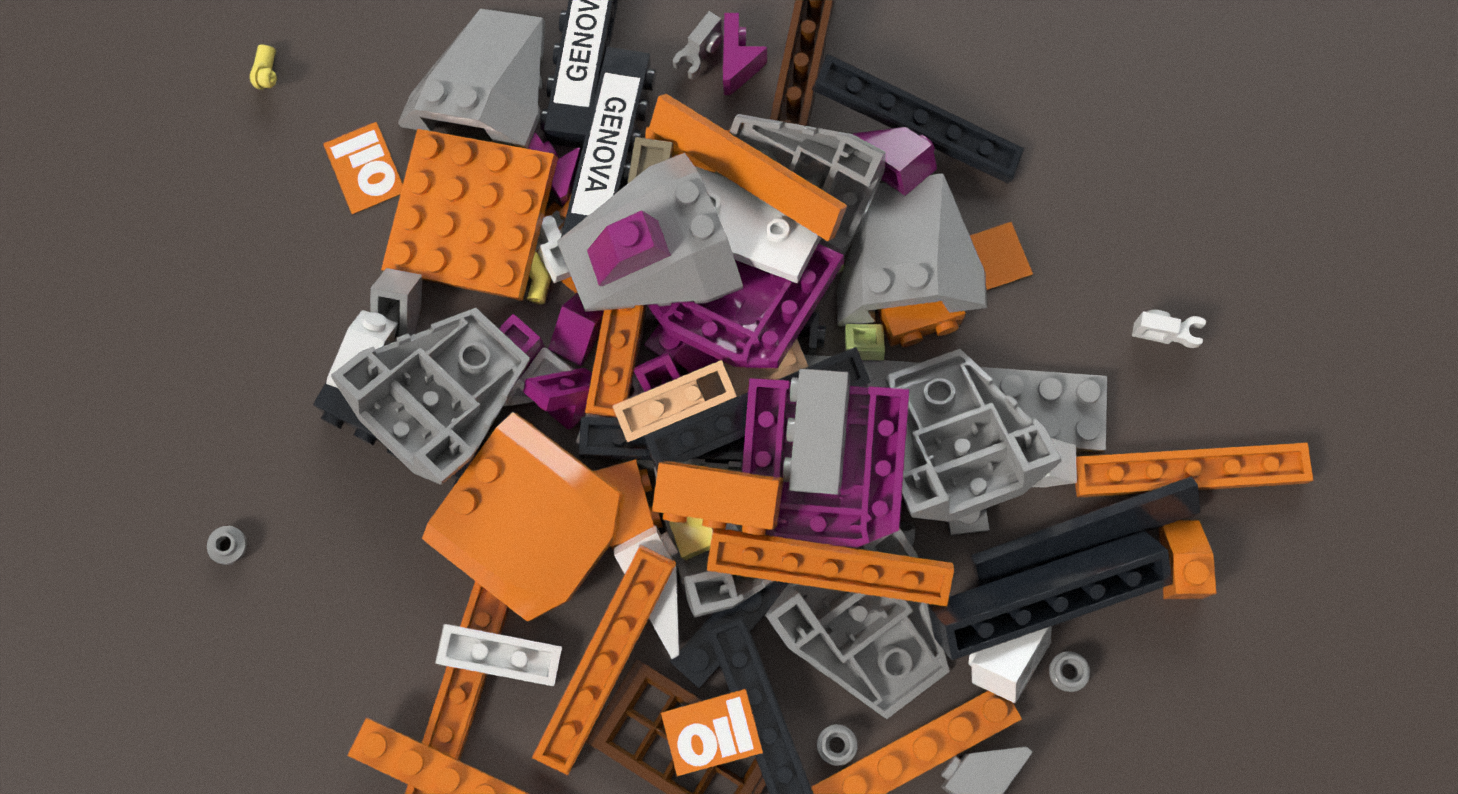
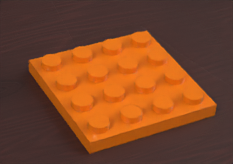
[381,129,558,301]

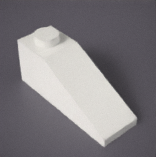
[614,525,679,659]

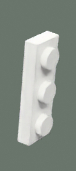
[435,624,562,686]

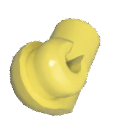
[250,45,277,90]
[527,251,552,304]

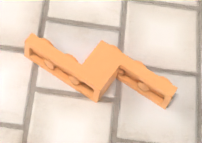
[612,339,808,442]

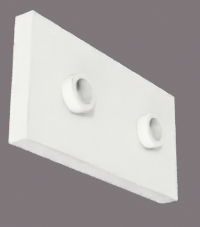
[695,166,821,283]

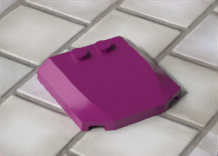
[647,243,844,368]
[742,378,910,547]

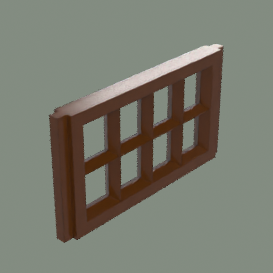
[586,659,766,794]

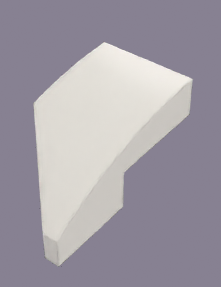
[503,347,574,406]

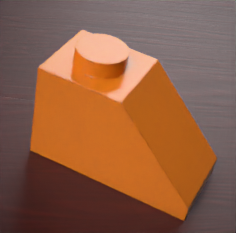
[1159,520,1216,599]

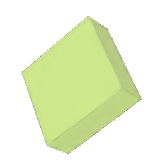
[845,324,885,361]

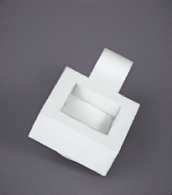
[538,215,571,283]
[1132,310,1206,348]

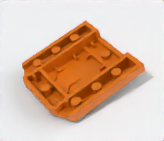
[422,412,623,622]

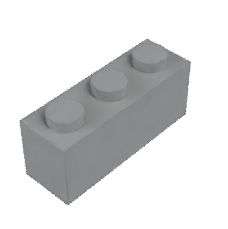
[783,369,851,495]

